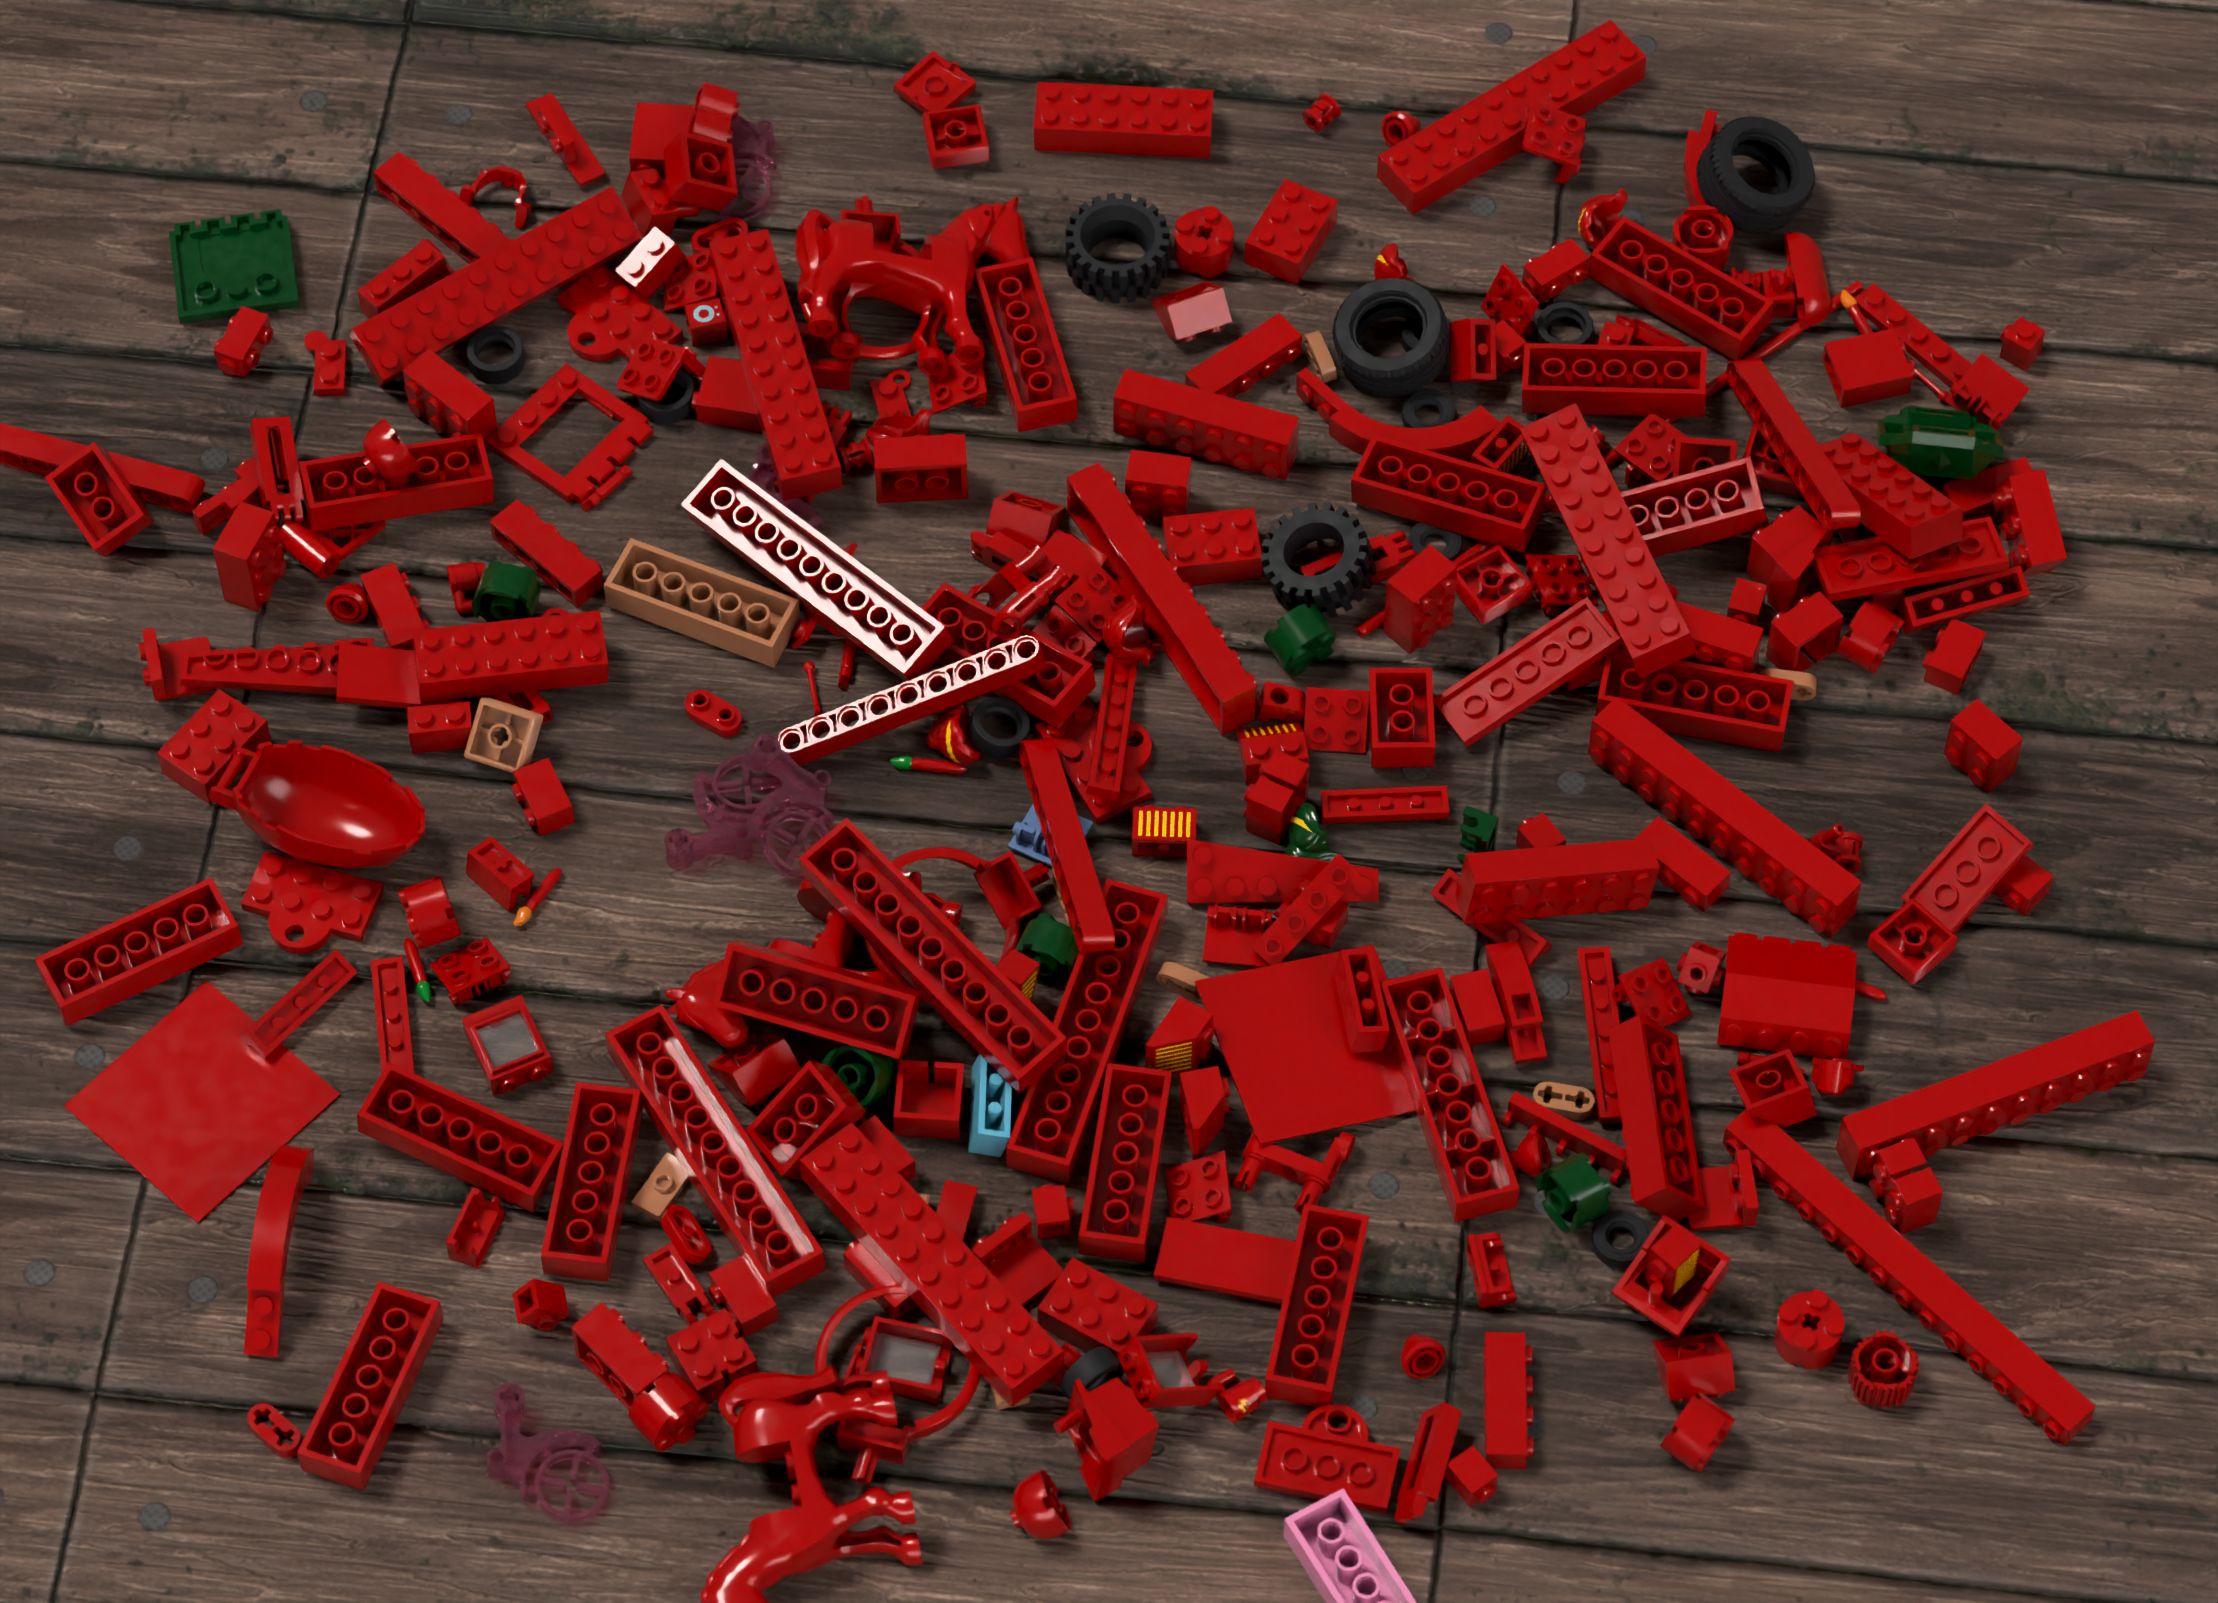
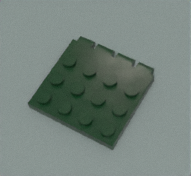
[169,209,300,324]

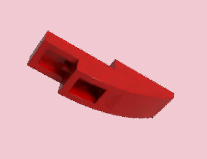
[1683,109,1721,207]
[192,457,280,536]
[1484,941,1547,1064]

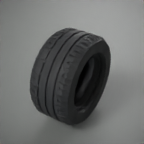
[1696,116,1815,233]
[1332,278,1450,397]

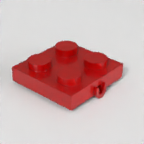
[893,51,976,113]

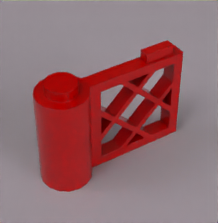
[279,514,386,579]

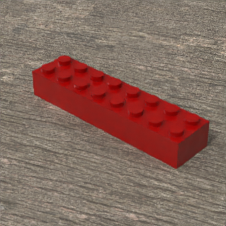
[1380,967,1520,1223]

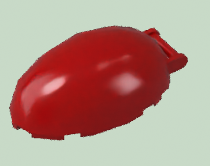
[208,740,425,868]

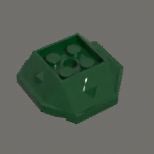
[1877,406,2003,480]

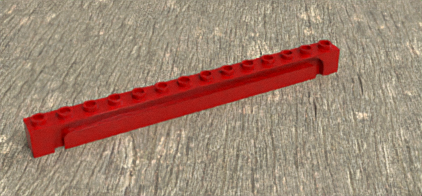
[1722,1110,2096,1446]

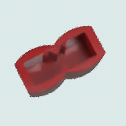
[687,82,740,143]

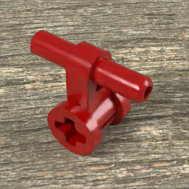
[1810,824,1863,873]

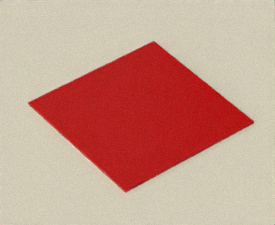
[1194,945,1416,1145]
[64,980,341,1224]

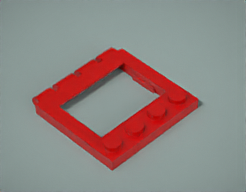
[486,363,654,504]

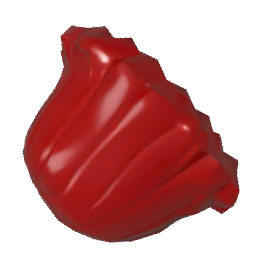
[1102,594,1155,666]

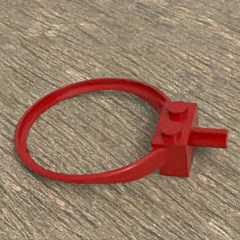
[798,196,944,360]
[864,847,1050,1003]
[815,1285,981,1486]

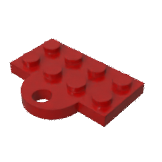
[557,264,683,363]
[1035,699,1152,825]
[241,851,384,954]
[1254,1404,1401,1514]

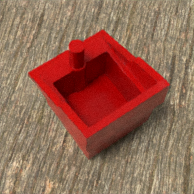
[1746,505,1834,613]
[1611,1215,1731,1338]
[1053,1377,1159,1502]

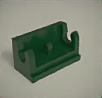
[1457,805,1499,864]

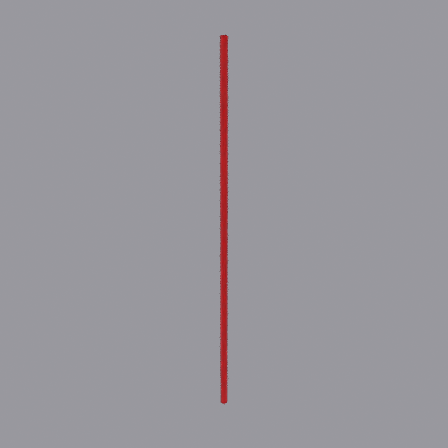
[1355,280,1864,638]

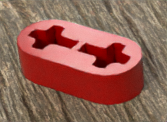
[247,1403,302,1458]

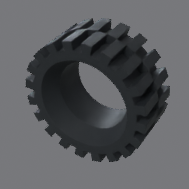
[1065,193,1170,304]
[1261,503,1376,618]

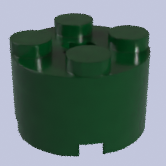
[472,561,541,622]
[1264,603,1336,677]
[1015,913,1079,987]
[822,1044,898,1108]
[1536,1153,1611,1232]

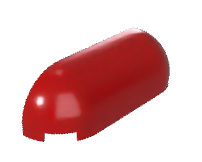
[1783,231,1832,328]

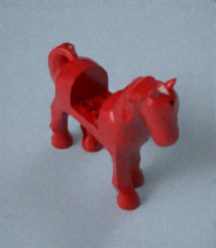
[794,197,1031,376]
[665,870,964,1048]
[700,1366,923,1603]

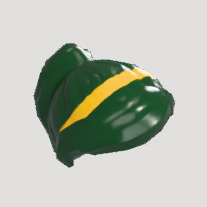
[1285,802,1339,861]

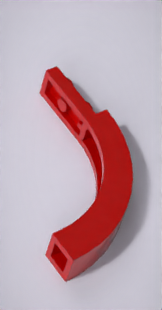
[1296,367,1500,460]
[244,1145,315,1357]

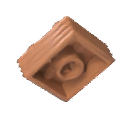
[464,698,543,773]

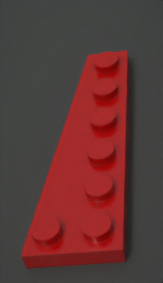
[180,638,374,694]
[1186,839,1379,903]

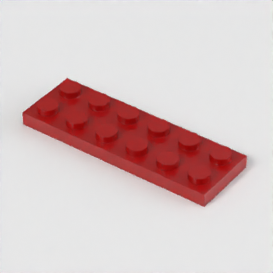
[1812,516,2009,602]
[1433,597,1623,748]

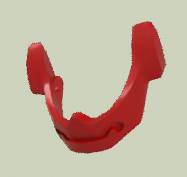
[459,166,532,229]

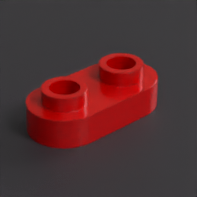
[691,217,748,254]
[685,690,742,737]
[661,1205,711,1264]

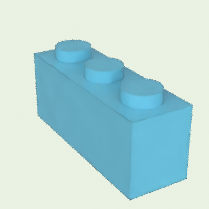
[969,1054,1012,1157]

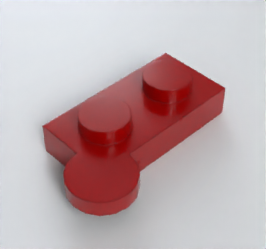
[304,330,347,396]

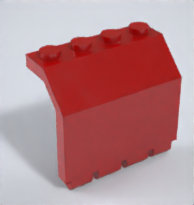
[1717,932,1857,1059]

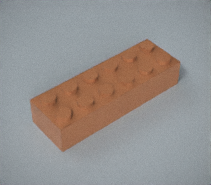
[603,538,800,668]

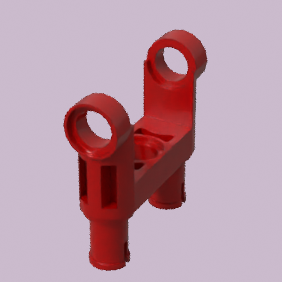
[967,543,1069,642]
[1233,1131,1356,1214]

